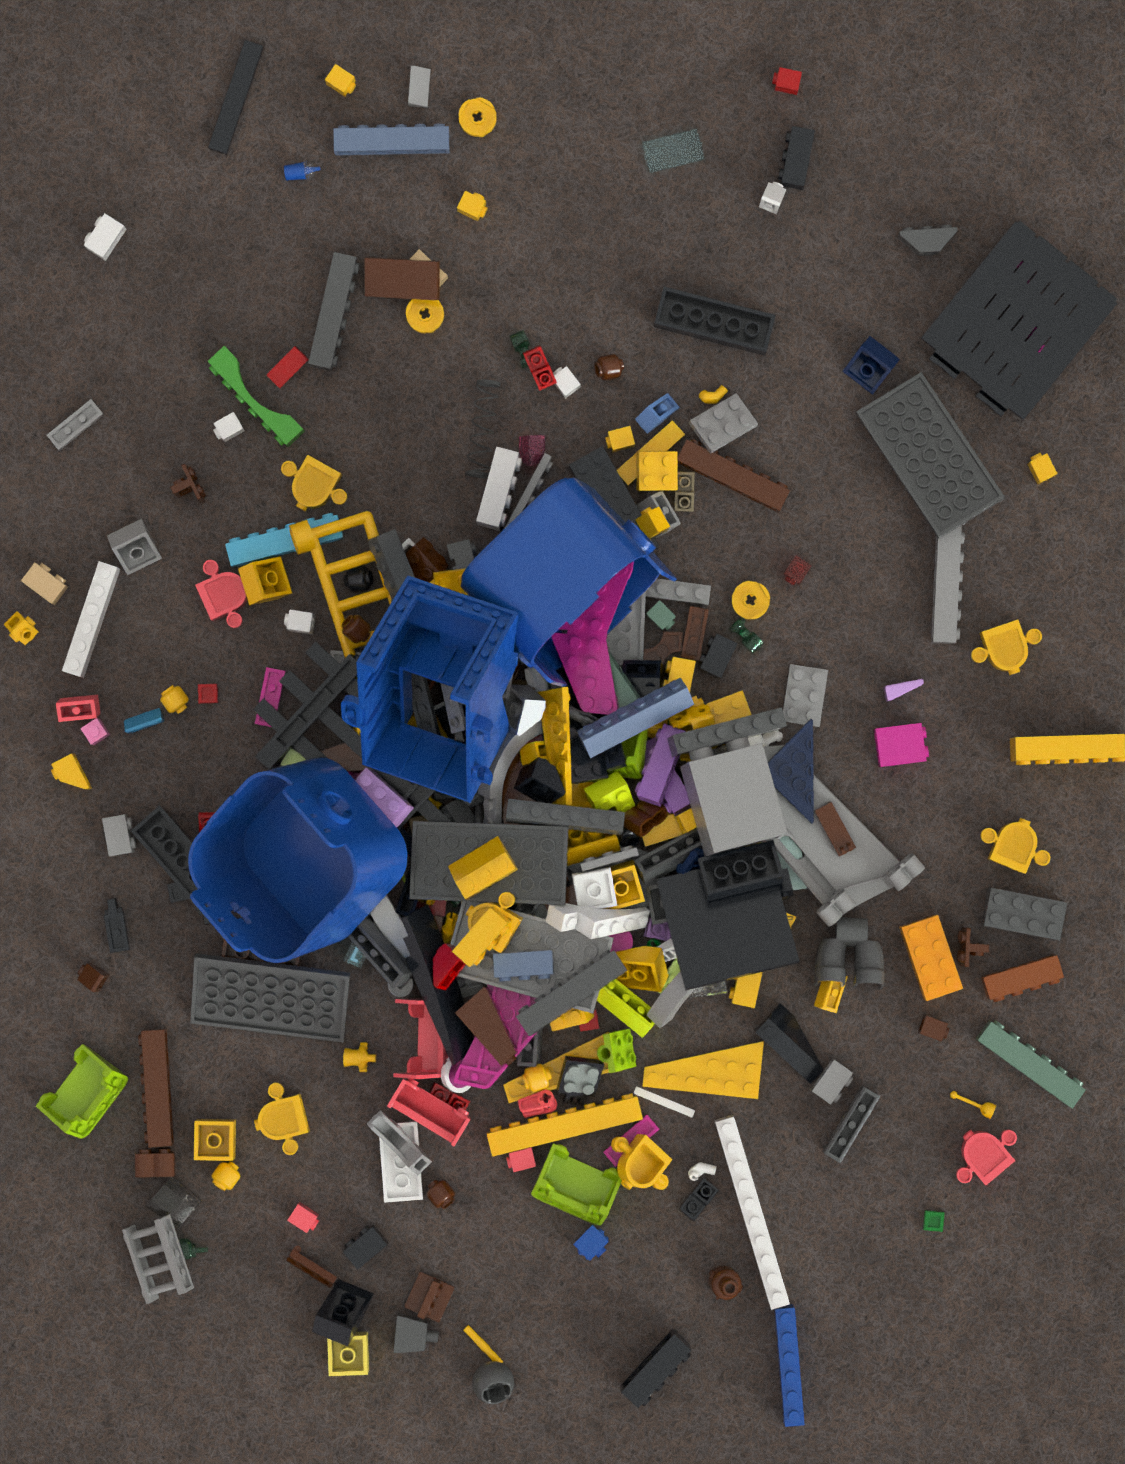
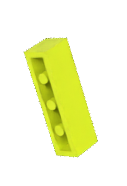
[597,979,655,1038]

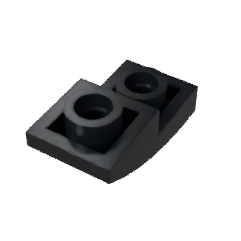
[678,1178,719,1221]

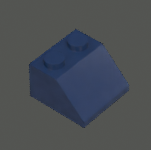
[842,336,900,395]

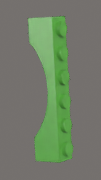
[208,346,305,447]

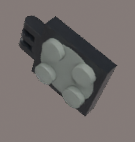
[557,1056,604,1106]

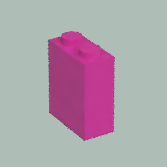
[874,723,929,767]

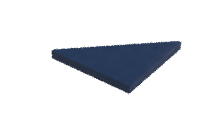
[768,719,814,824]

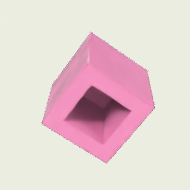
[80,718,110,745]

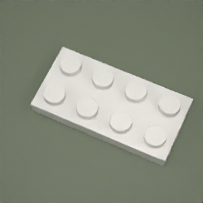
[379,1121,423,1202]

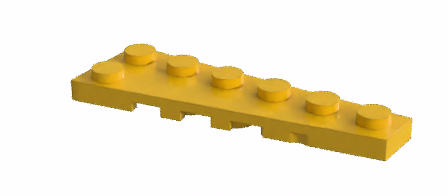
[537,687,572,806]

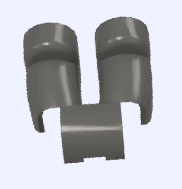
[814,917,885,990]

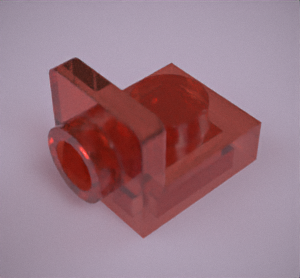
[783,555,812,586]

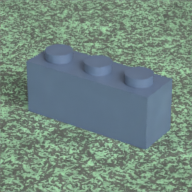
[493,950,554,982]

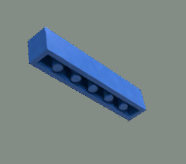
[774,1304,805,1427]

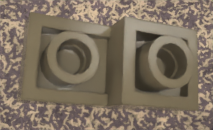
[674,471,695,512]

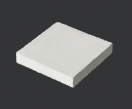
[572,867,617,909]

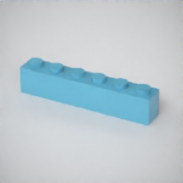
[225,513,344,568]

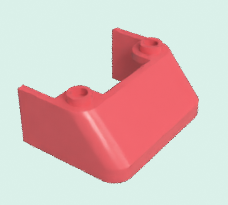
[393,998,448,1079]
[387,1078,471,1146]

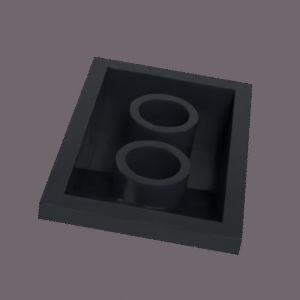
[312,1279,374,1346]

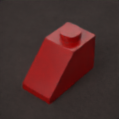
[433,943,466,991]

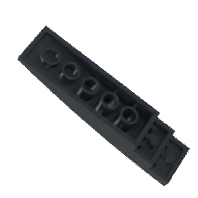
[401,904,474,1065]

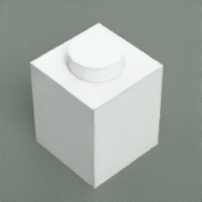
[553,366,581,399]
[213,412,245,442]

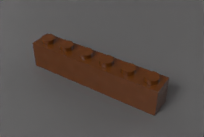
[677,439,790,513]
[138,1028,174,1148]

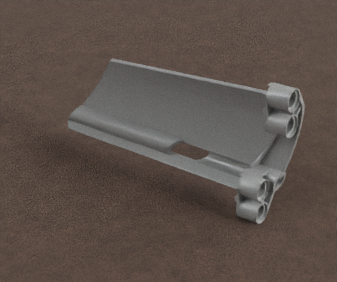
[712,745,925,927]

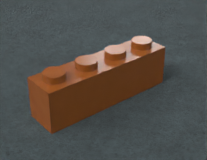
[981,954,1064,1002]

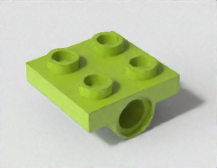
[597,1028,636,1073]

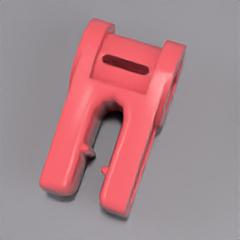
[518,1090,558,1118]

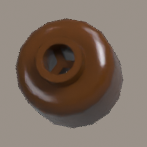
[594,354,624,381]
[342,615,371,643]
[426,1180,455,1209]

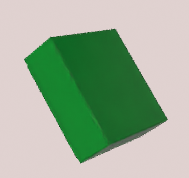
[923,1210,945,1232]

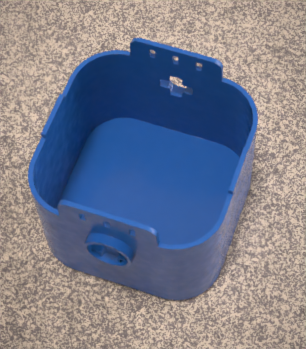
[461,478,677,687]
[188,758,408,963]

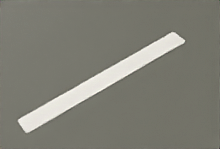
[634,1087,695,1117]

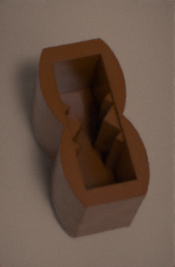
[624,800,667,837]
[135,1148,176,1177]

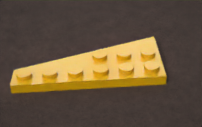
[642,1041,764,1099]

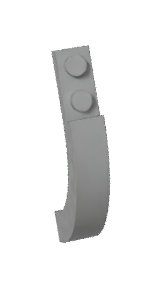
[478,720,543,824]
[647,972,695,1028]

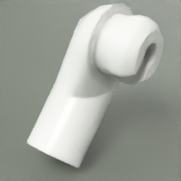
[762,730,783,746]
[688,1162,717,1181]

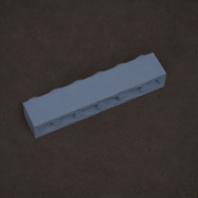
[333,124,450,155]
[577,678,694,758]

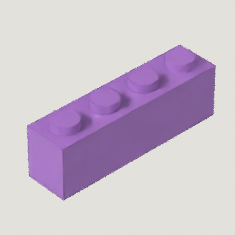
[635,724,686,807]
[644,737,691,816]

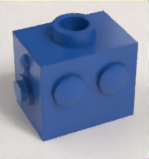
[573,1225,609,1261]

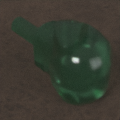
[179,1238,208,1259]

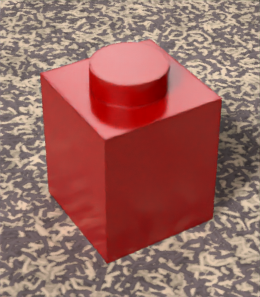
[772,67,802,95]

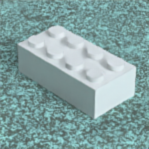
[476,447,522,531]

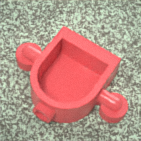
[195,560,248,628]
[956,1129,1017,1185]

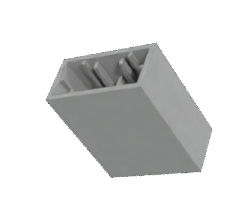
[680,737,788,856]

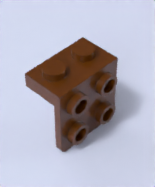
[405,537,449,582]

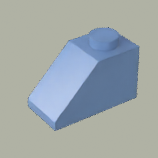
[635,393,680,434]

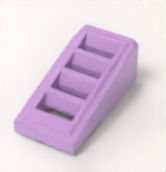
[883,679,924,702]

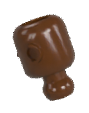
[708,1265,743,1300]

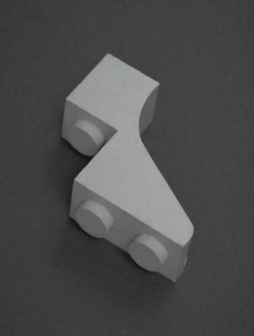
[367,1110,432,1175]

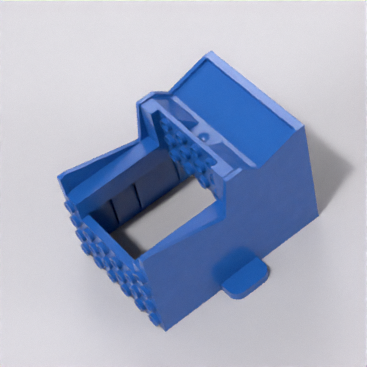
[341,575,518,803]

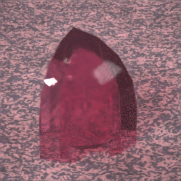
[519,435,545,466]

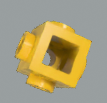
[4,611,38,645]

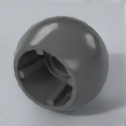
[472,1361,514,1404]

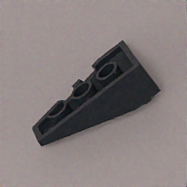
[754,1003,824,1084]

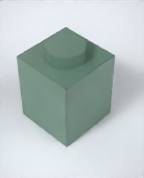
[646,600,676,631]

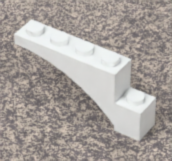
[545,903,650,939]

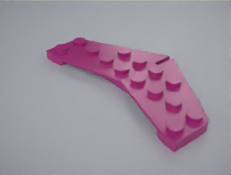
[551,561,634,715]
[454,984,537,1089]

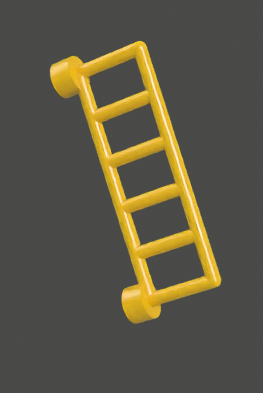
[289,511,391,736]

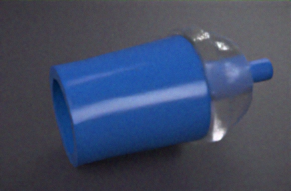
[284,160,321,181]

